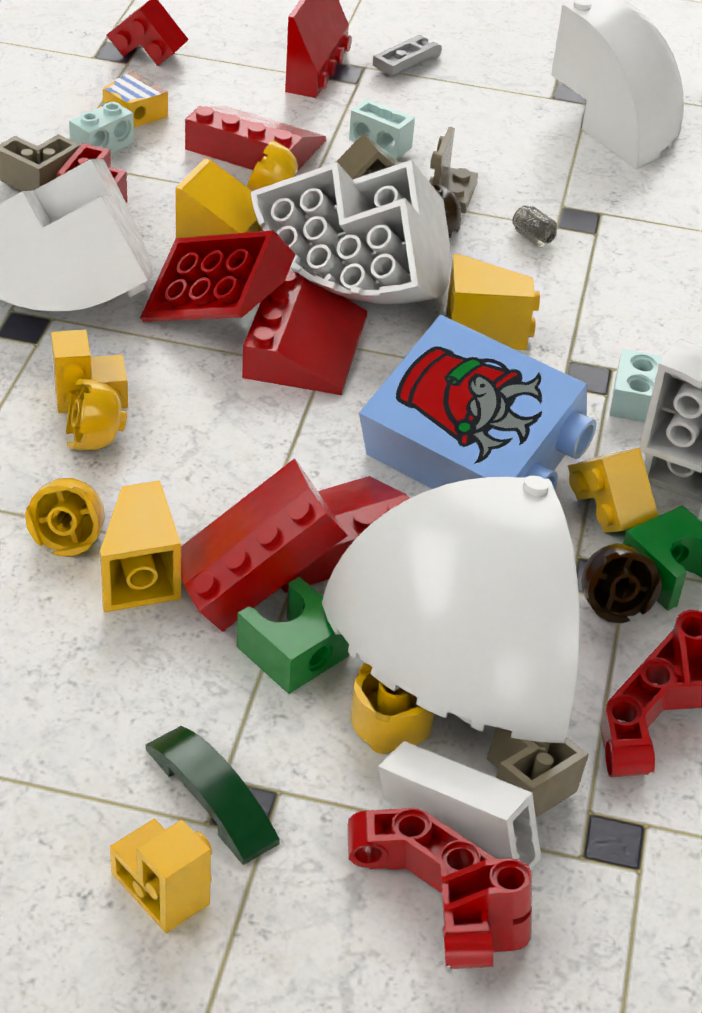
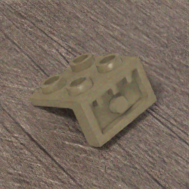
[429,127,479,214]

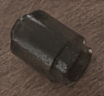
[512,205,557,247]

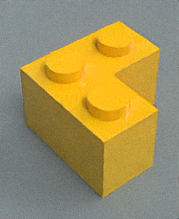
[51,329,128,413]
[568,448,659,533]
[110,818,212,933]

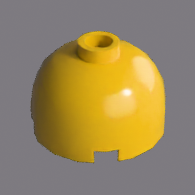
[246,140,298,191]
[66,378,127,451]
[25,478,105,556]

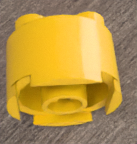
[350,663,434,754]

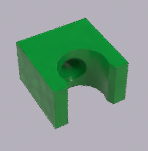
[623,505,702,611]
[237,577,350,694]

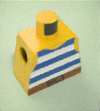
[98,71,168,127]

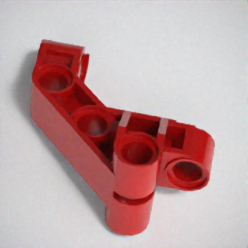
[601,609,702,777]
[347,808,532,969]

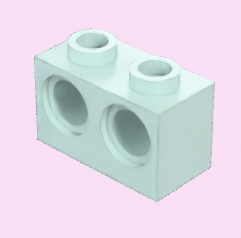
[349,99,415,159]
[69,101,134,153]
[609,349,662,422]

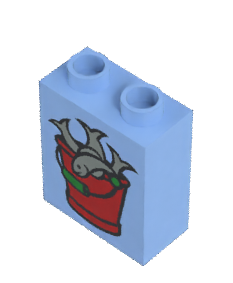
[359,314,597,489]

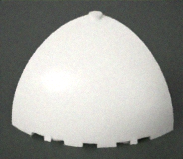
[551,0,684,168]
[0,159,153,312]
[251,160,451,304]
[639,339,702,521]
[322,476,579,743]

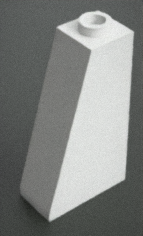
[378,741,542,870]

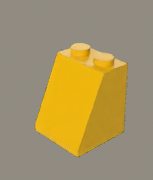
[175,158,264,238]
[447,254,540,350]
[100,480,181,612]

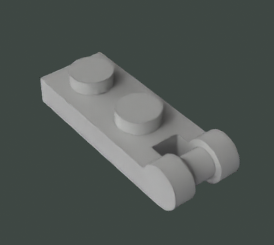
[372,35,442,76]

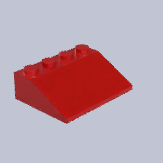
[285,0,352,98]
[185,106,326,171]
[140,230,296,322]
[242,270,367,395]
[181,458,348,632]
[281,476,409,593]

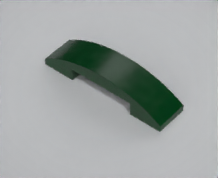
[145,726,280,865]

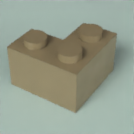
[335,133,400,179]
[0,134,80,191]
[487,727,589,818]

